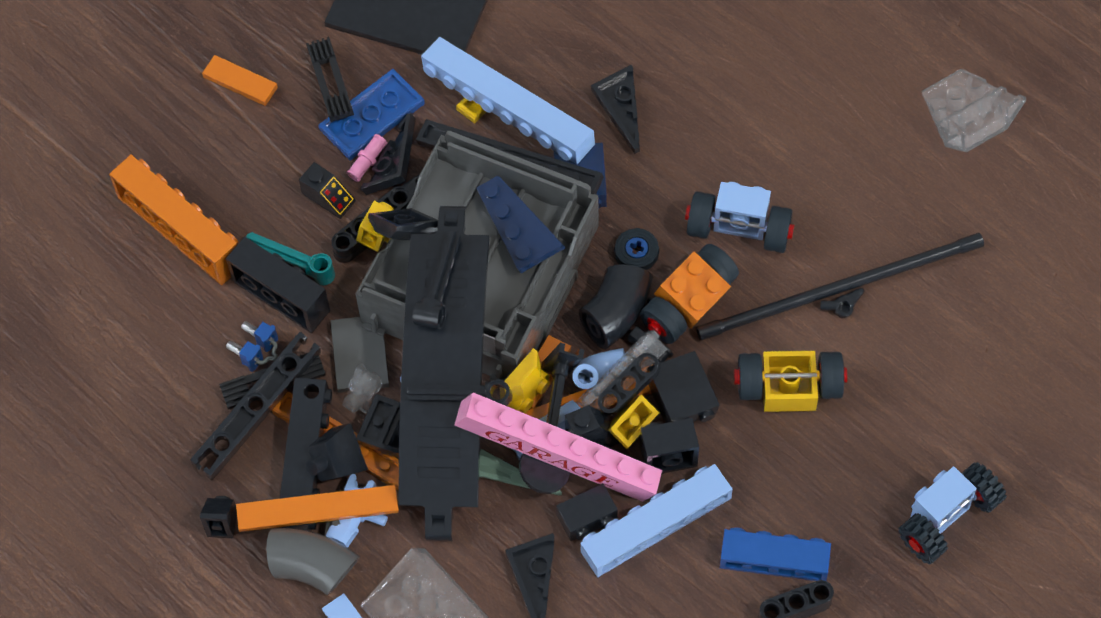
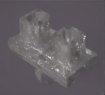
[342,363,382,414]

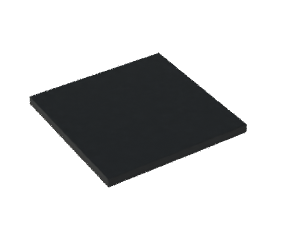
[324,0,488,55]

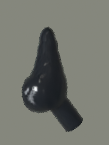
[820,288,864,318]

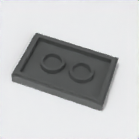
[331,317,389,393]

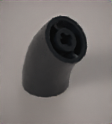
[579,265,653,350]

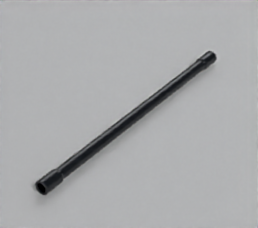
[696,233,984,341]

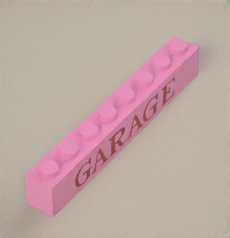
[455,393,662,502]

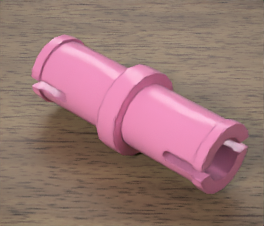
[346,134,387,182]

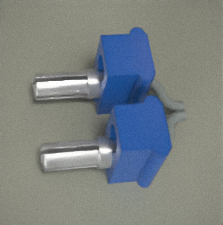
[226,321,278,372]

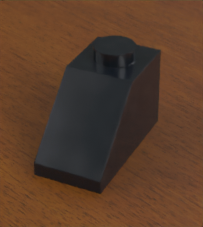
[200,496,237,538]

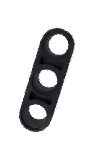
[598,353,661,415]
[758,580,834,618]

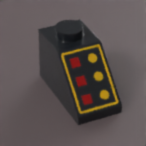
[299,162,356,219]

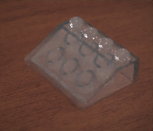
[360,548,489,618]

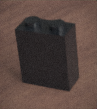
[646,351,720,423]

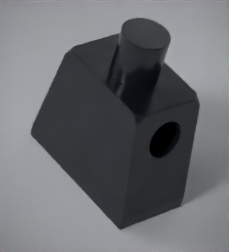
[306,423,368,481]

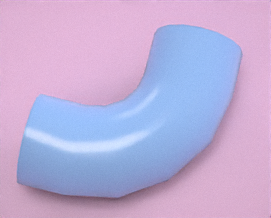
[573,348,627,389]

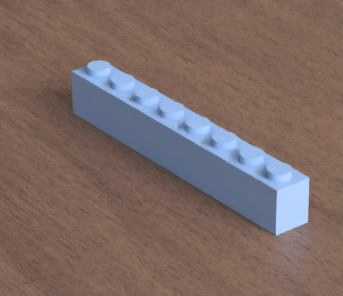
[421,37,595,164]

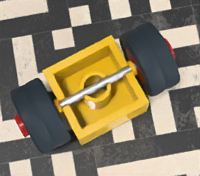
[734,351,847,412]

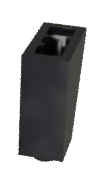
[565,405,620,447]

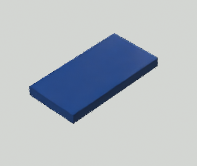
[318,69,425,161]

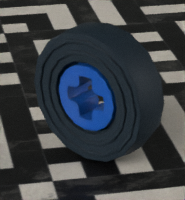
[614,228,659,270]

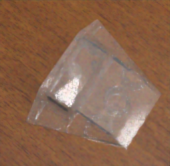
[922,69,1026,152]

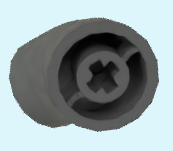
[266,528,360,596]

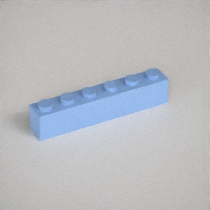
[580,464,732,578]

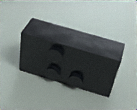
[226,237,330,333]

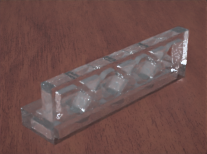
[575,330,668,412]

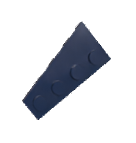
[477,176,565,273]

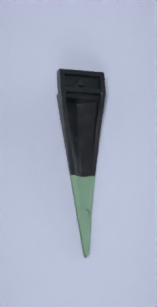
[357,394,562,496]

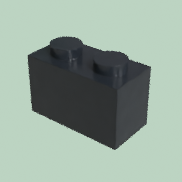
[556,483,618,541]

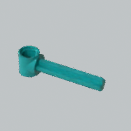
[246,232,335,285]

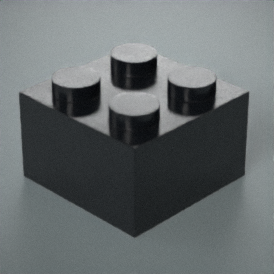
[640,418,699,474]

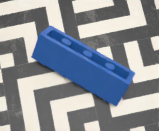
[720,528,831,581]

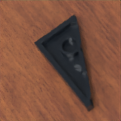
[591,65,640,154]
[361,113,416,195]
[505,533,555,618]

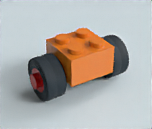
[640,244,739,344]

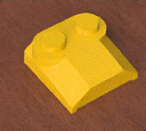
[500,348,550,413]

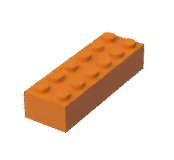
[109,154,238,285]

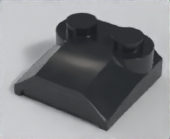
[368,208,438,240]

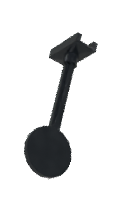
[519,342,584,494]

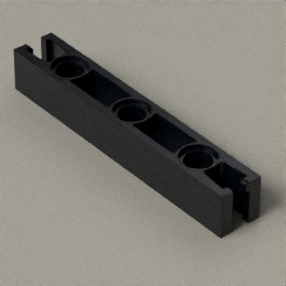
[190,331,321,480]

